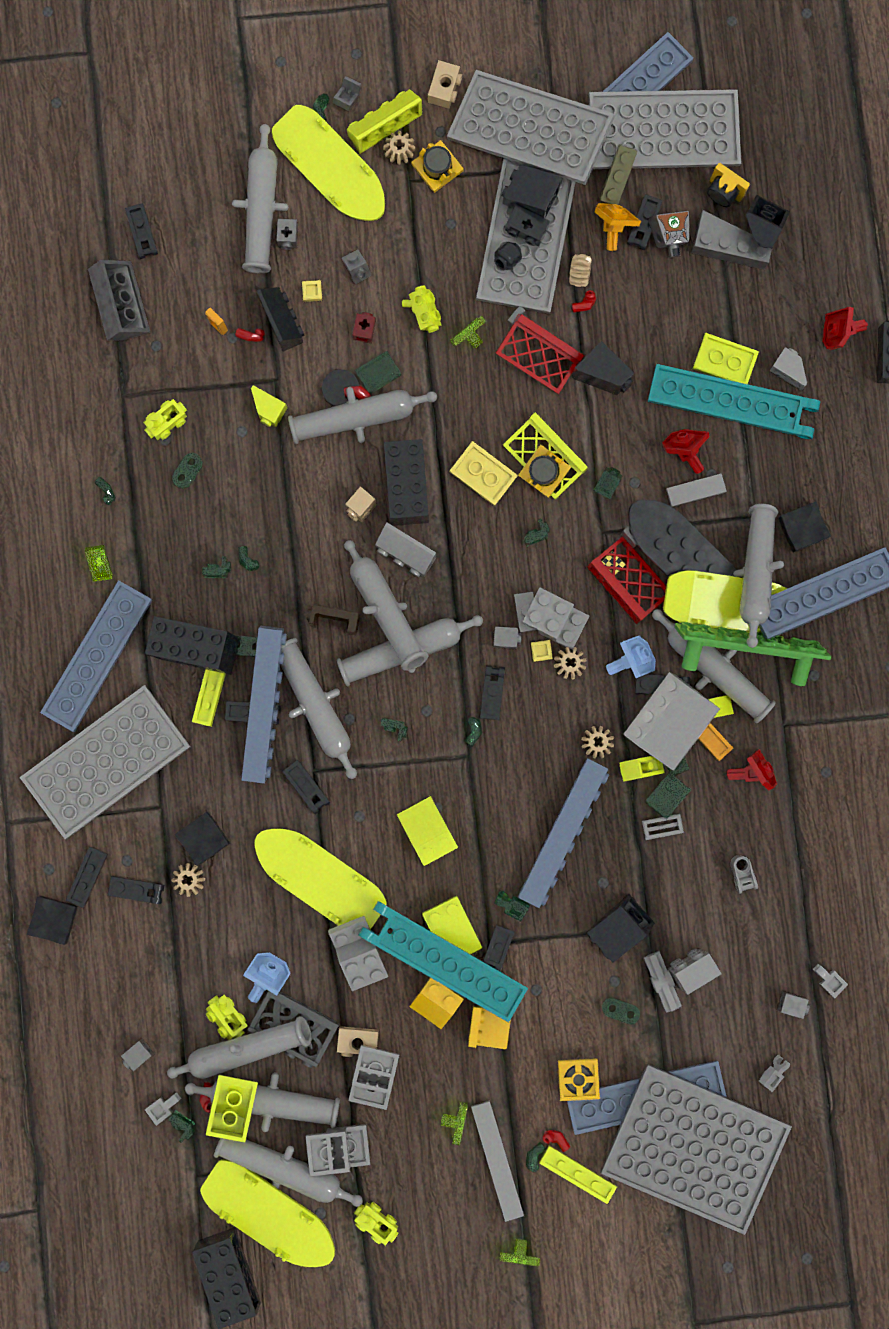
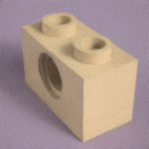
[428,60,462,108]
[346,487,376,522]
[337,1026,379,1057]

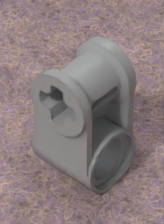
[730,855,758,894]

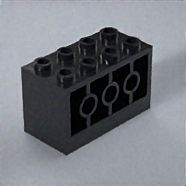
[384,439,429,526]
[145,616,240,675]
[192,1227,261,1329]

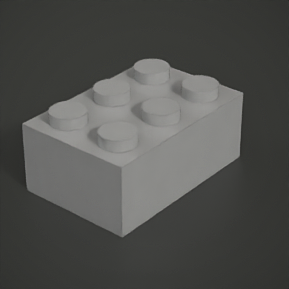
[668,948,721,995]

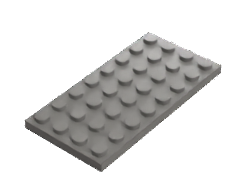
[447,70,614,185]
[588,90,741,169]
[476,158,575,314]
[20,685,191,839]

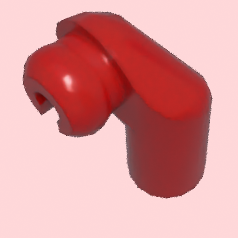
[572,290,596,313]
[235,328,265,342]
[344,386,371,400]
[199,1082,213,1113]
[543,1130,571,1152]

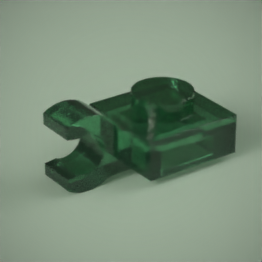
[494,890,530,922]

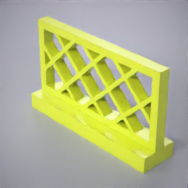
[503,412,588,500]

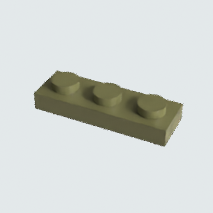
[599,144,638,205]

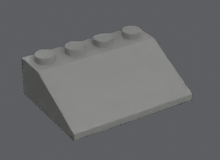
[623,672,720,771]

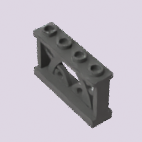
[248,991,340,1068]

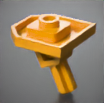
[595,203,641,251]

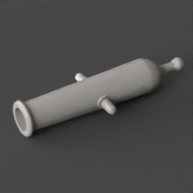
[232,124,289,273]
[288,387,437,444]
[733,504,784,648]
[344,540,429,671]
[652,609,776,723]
[336,615,483,686]
[280,638,357,779]
[167,1016,311,1079]
[185,1072,340,1132]
[214,1138,363,1207]

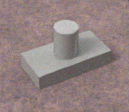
[514,592,536,633]

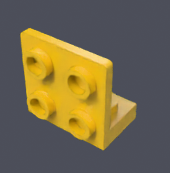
[468,1005,511,1049]

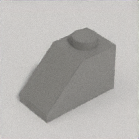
[770,347,807,391]

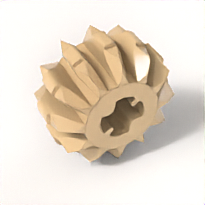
[383,131,415,165]
[569,254,592,287]
[554,647,586,679]
[581,726,614,758]
[172,863,205,897]

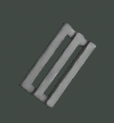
[642,814,684,840]

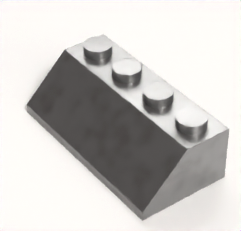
[88,260,150,340]

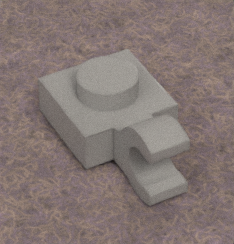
[813,964,848,998]
[759,1055,790,1092]
[145,1092,181,1126]

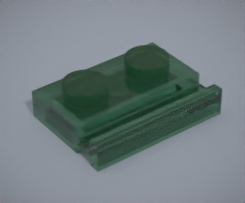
[355,351,401,394]
[645,772,691,820]

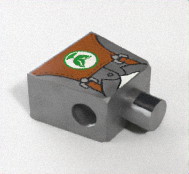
[649,211,689,258]

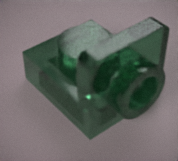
[594,467,623,499]
[524,518,550,547]
[202,556,231,578]
[380,718,408,741]
[169,1110,195,1143]

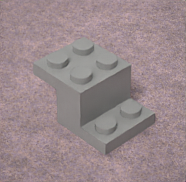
[522,588,589,650]
[328,916,388,991]
[348,1045,399,1110]
[306,1124,370,1176]

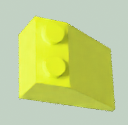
[397,796,458,866]
[422,896,482,954]
[206,1075,258,1142]

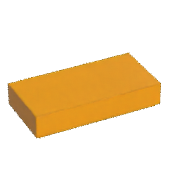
[205,308,228,335]
[698,723,733,761]

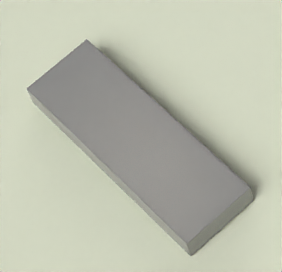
[666,474,727,507]

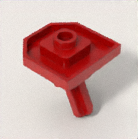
[822,307,868,350]
[662,429,710,474]
[727,749,777,791]

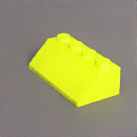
[347,89,422,154]

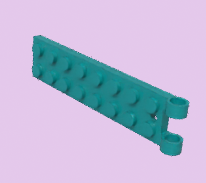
[648,364,820,439]
[358,901,528,1023]

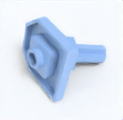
[606,636,656,678]
[243,953,291,1003]

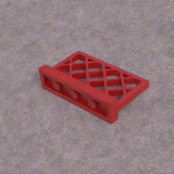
[495,314,584,394]
[587,536,666,624]

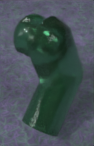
[313,93,330,121]
[95,477,116,505]
[238,546,259,571]
[465,717,482,747]
[526,1142,546,1172]

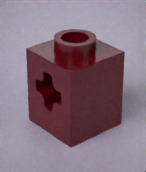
[352,312,376,344]

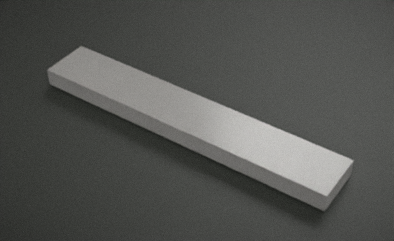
[471,1100,524,1222]

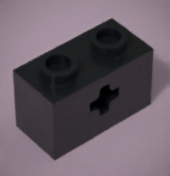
[505,205,550,246]

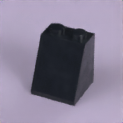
[501,164,562,218]
[572,341,634,395]
[587,894,655,963]

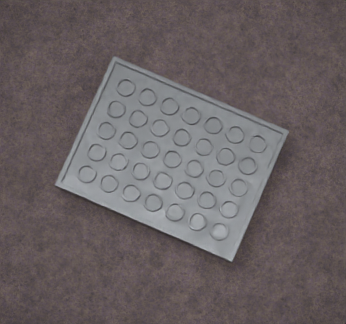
[600,1064,792,1235]

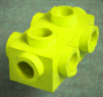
[402,285,441,333]
[143,399,187,440]
[206,995,247,1040]
[354,1202,398,1246]

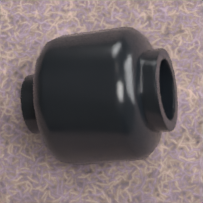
[494,242,522,270]

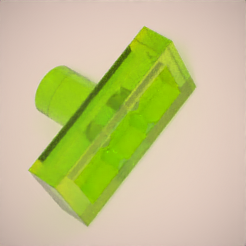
[449,316,486,349]
[85,545,113,582]
[441,1102,468,1145]
[499,1239,540,1267]

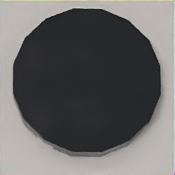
[322,369,359,406]

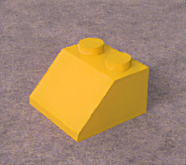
[409,977,464,1029]

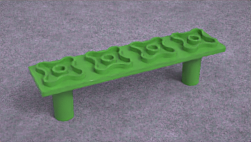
[674,622,831,686]

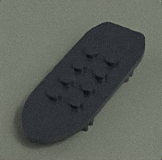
[628,500,743,578]

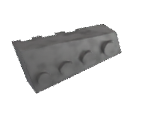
[692,210,772,270]

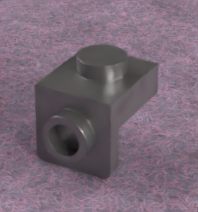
[333,77,362,111]
[342,250,371,284]

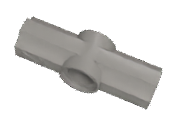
[643,951,682,1013]

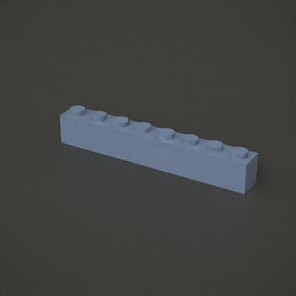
[242,625,287,783]
[518,759,609,908]

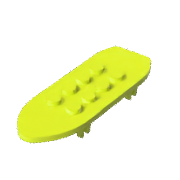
[272,105,385,221]
[663,570,787,633]
[255,829,387,930]
[200,1159,335,1267]

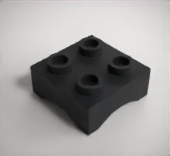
[778,501,831,553]
[175,812,230,866]
[26,896,78,945]

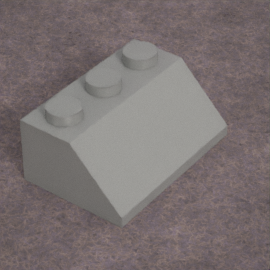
[375,523,436,577]

